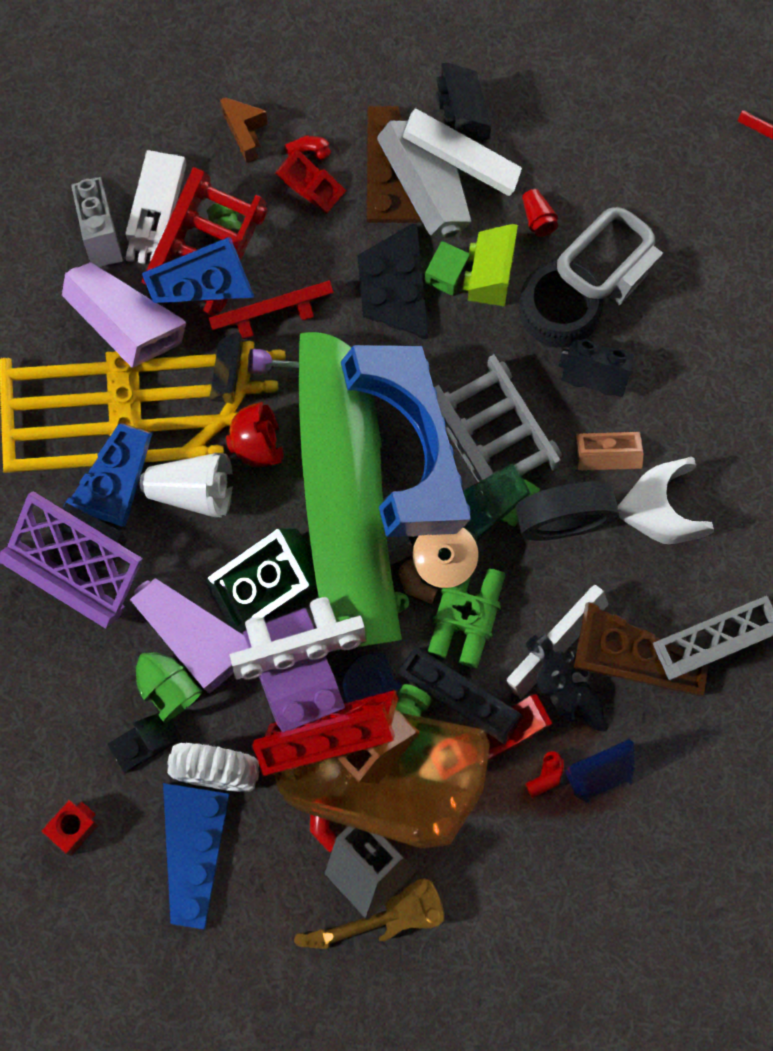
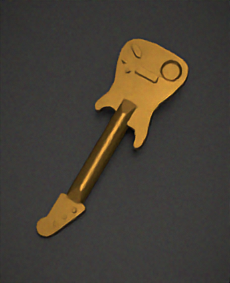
[294,879,445,949]

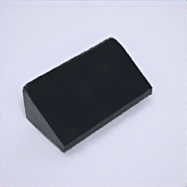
[210,332,243,404]

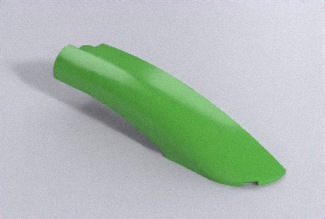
[299,332,402,651]

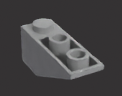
[71,177,123,267]

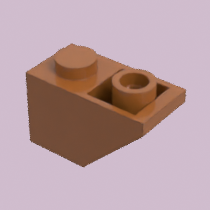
[337,710,420,784]

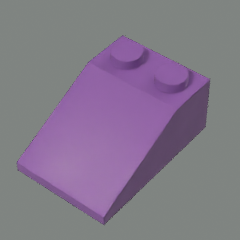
[243,608,345,732]

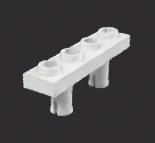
[229,597,366,680]

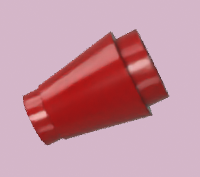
[522,189,558,237]

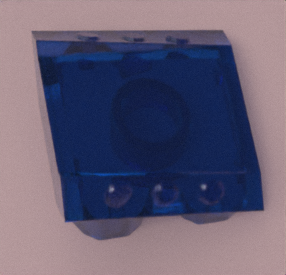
[565,739,635,804]

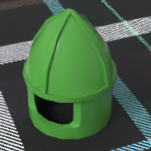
[136,652,203,723]

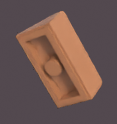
[576,432,644,470]

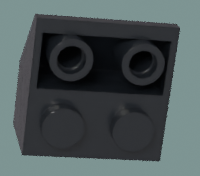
[436,62,491,142]

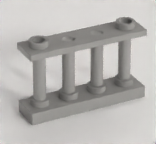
[435,354,562,506]

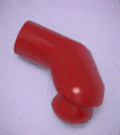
[284,135,331,160]
[525,751,564,798]
[310,800,337,853]

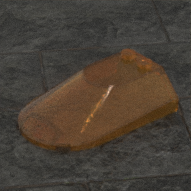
[273,713,490,848]

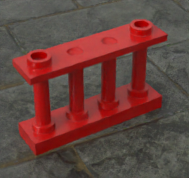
[141,167,268,316]

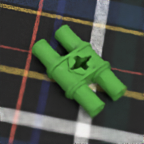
[428,568,506,668]

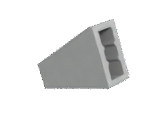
[377,121,471,239]

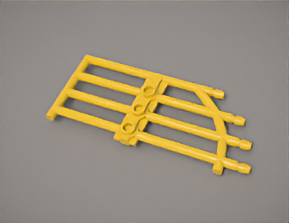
[0,341,286,473]

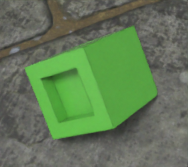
[425,241,469,296]

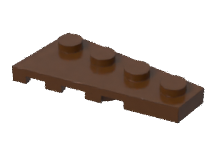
[367,106,423,223]
[574,602,709,696]

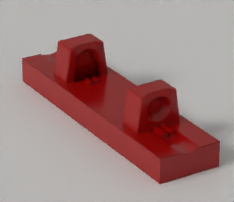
[208,280,333,339]

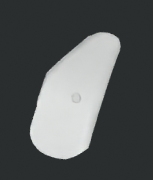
[617,457,714,544]

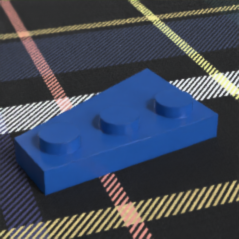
[142,237,254,303]
[63,424,153,526]

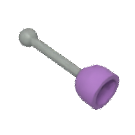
[248,349,299,375]

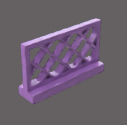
[0,491,143,629]

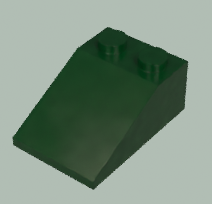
[206,528,318,633]

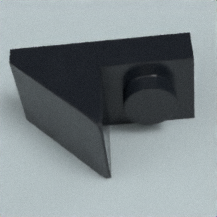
[107,712,182,773]

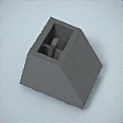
[325,814,417,920]

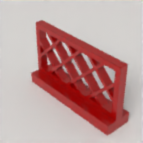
[252,690,398,776]

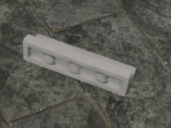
[653,595,773,680]

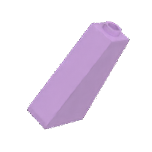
[62,262,186,368]
[130,578,249,694]

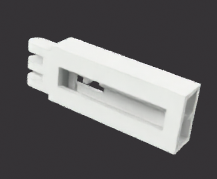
[125,150,186,264]

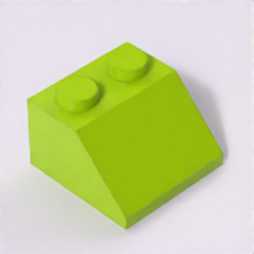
[463,224,518,306]

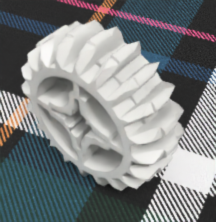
[167,743,259,792]

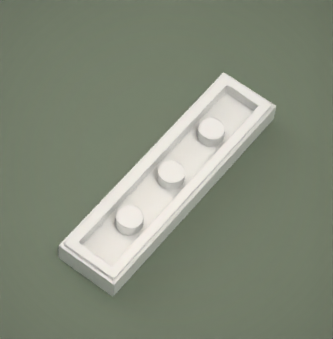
[403,108,522,196]
[507,585,608,699]

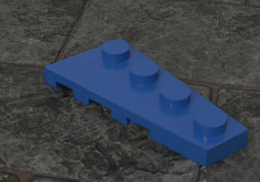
[163,783,230,930]

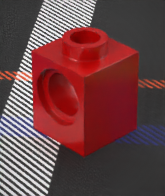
[41,800,99,856]

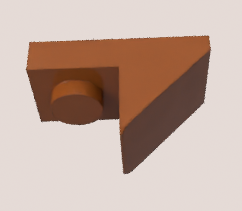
[220,97,268,163]

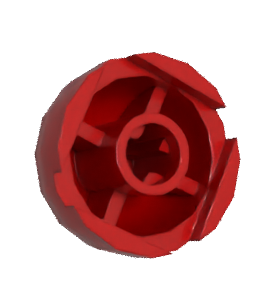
[226,402,284,468]

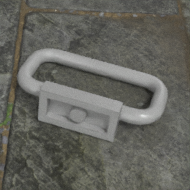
[557,207,663,306]

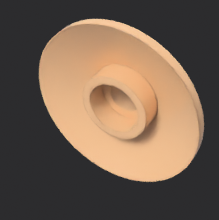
[412,528,478,588]

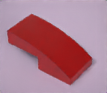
[275,149,346,213]

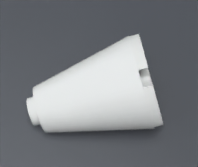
[140,453,233,518]

